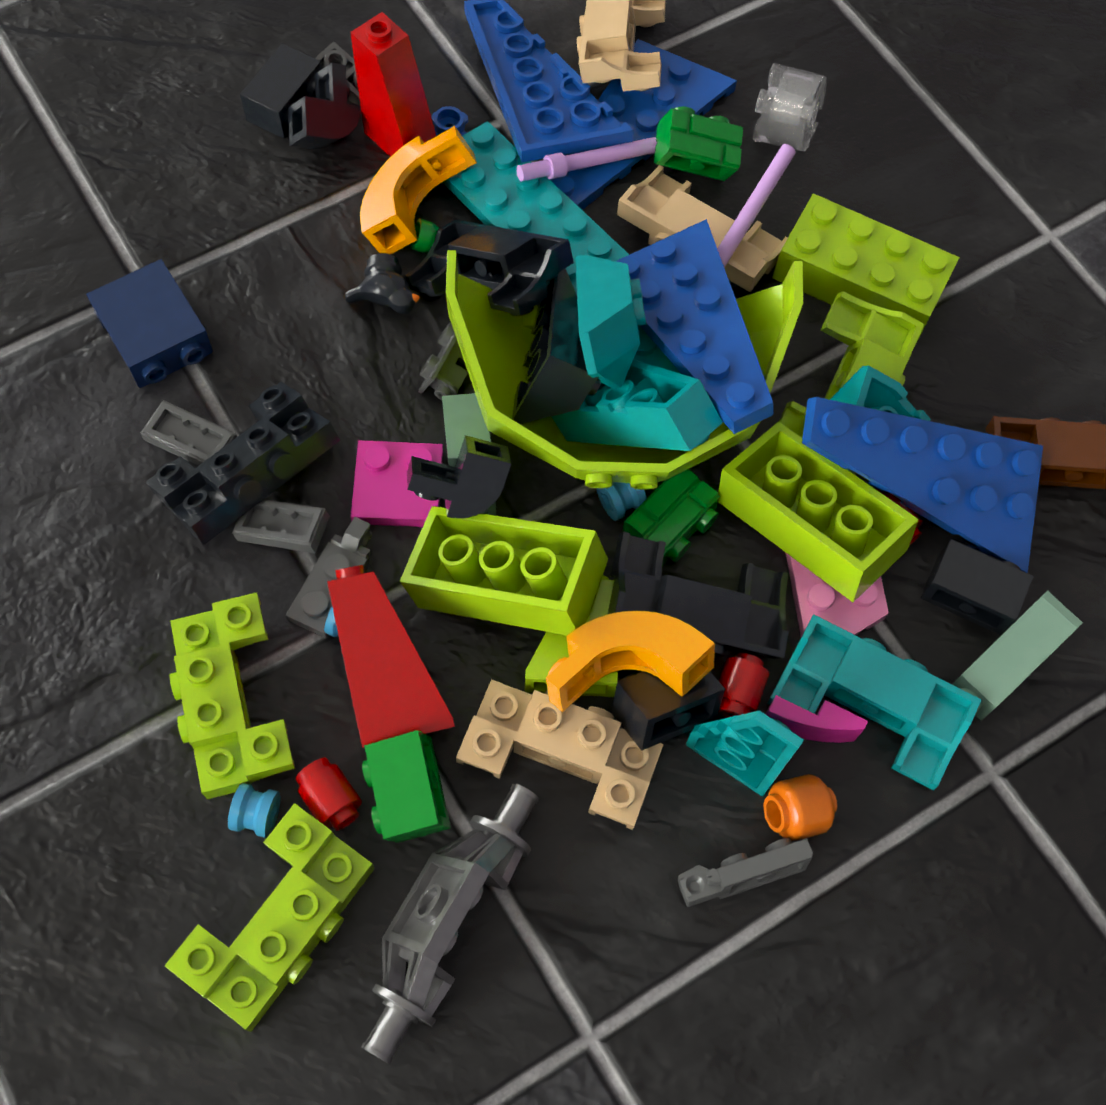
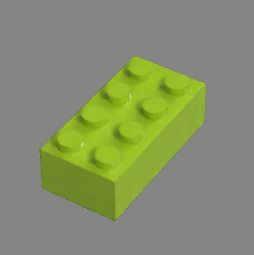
[773,193,960,343]
[718,421,919,602]
[399,506,608,635]

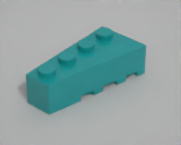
[552,359,723,451]

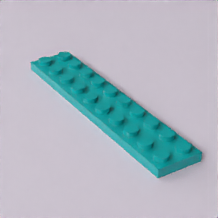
[442,121,681,374]

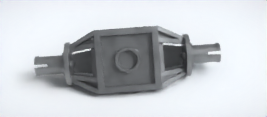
[362,784,539,1064]

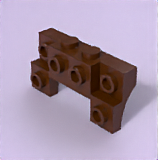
[985,416,1106,489]

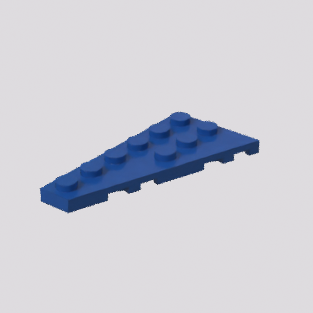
[464,0,634,163]
[550,39,737,210]
[617,219,773,434]
[802,397,1043,573]

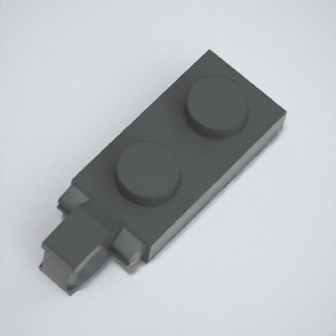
[285,517,373,639]
[678,838,813,907]

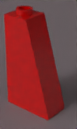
[350,12,436,157]
[327,565,455,748]

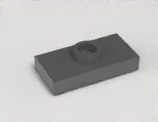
[140,400,237,466]
[232,499,330,553]

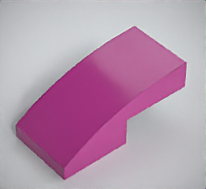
[766,695,868,743]

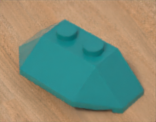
[575,255,647,389]

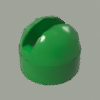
[410,218,440,253]

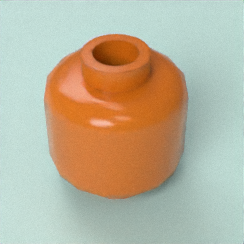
[763,774,837,841]

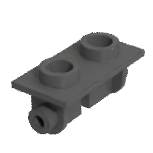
[418,322,468,400]

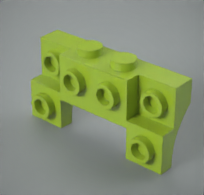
[779,291,924,474]
[170,592,295,799]
[165,803,375,1032]

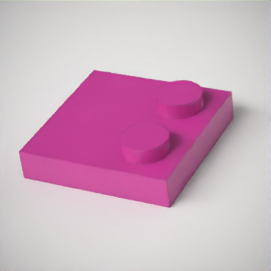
[351,440,443,527]

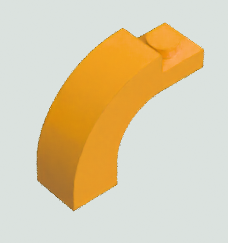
[360,126,477,254]
[546,611,715,712]

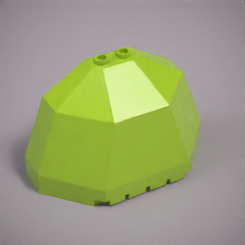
[446,250,803,490]

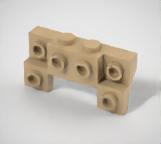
[577,0,666,92]
[617,165,788,292]
[456,679,663,830]

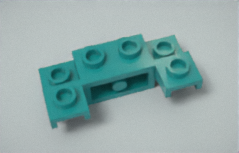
[767,614,981,790]

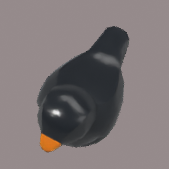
[345,253,420,314]

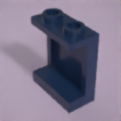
[86,259,213,388]

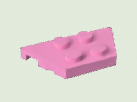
[785,552,889,637]

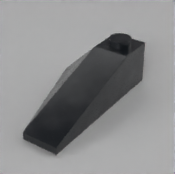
[512,268,601,425]

